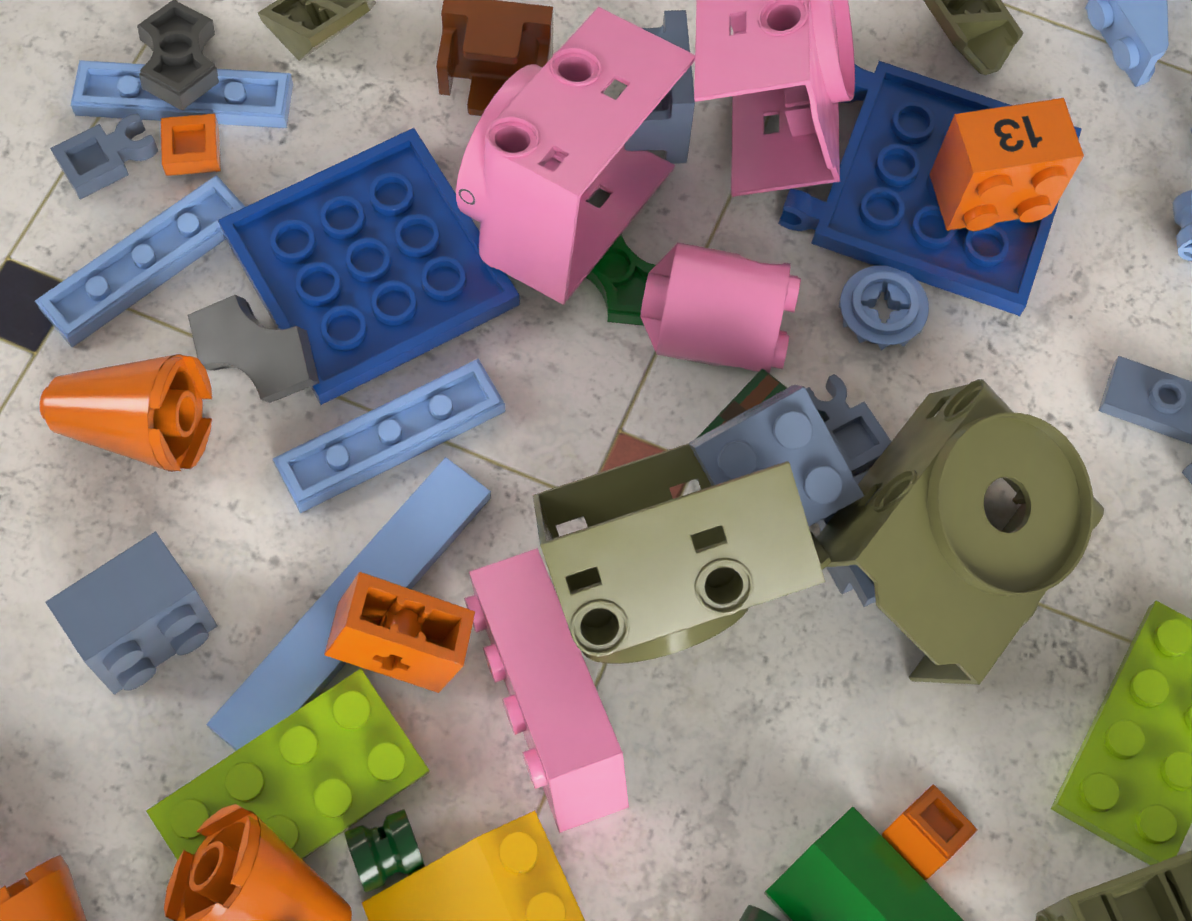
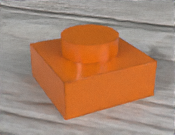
[161,114,221,176]

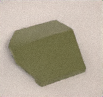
[257,0,376,61]
[923,0,1023,76]

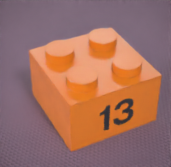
[929,98,1084,231]

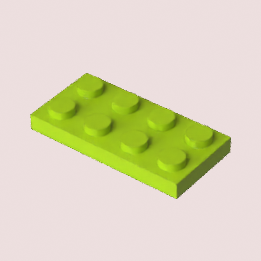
[1050,600,1192,866]
[146,668,430,861]

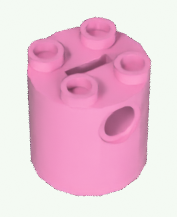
[640,243,801,373]

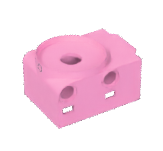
[694,0,855,197]
[456,7,695,305]

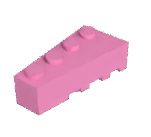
[464,548,629,833]

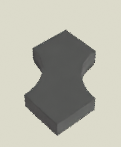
[137,0,219,110]
[188,295,319,403]

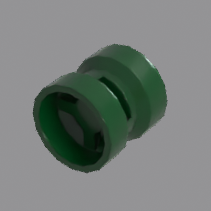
[344,809,425,893]

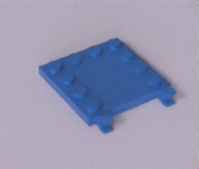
[778,61,1082,316]

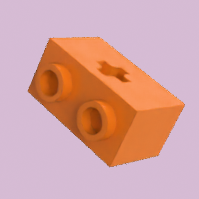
[324,572,475,693]

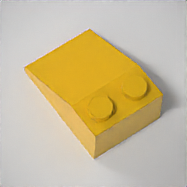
[362,811,585,921]

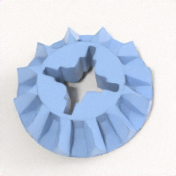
[838,266,929,351]

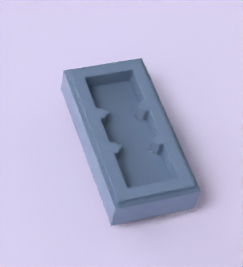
[1098,356,1192,445]

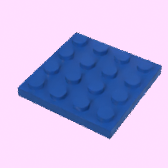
[218,128,520,405]

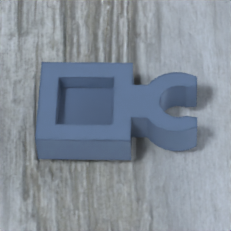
[50,114,158,200]
[806,374,891,476]

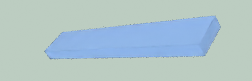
[206,457,491,751]

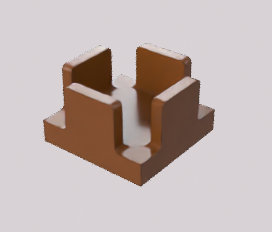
[436,0,553,116]

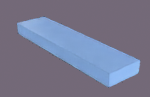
[71,60,293,128]
[35,175,245,347]
[273,359,505,513]

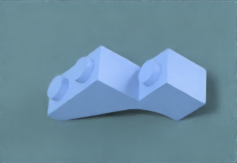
[1085,0,1169,87]

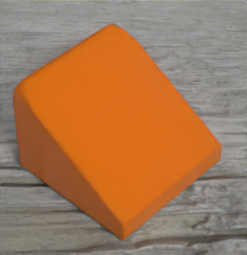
[882,784,977,880]

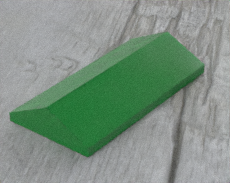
[764,807,964,921]

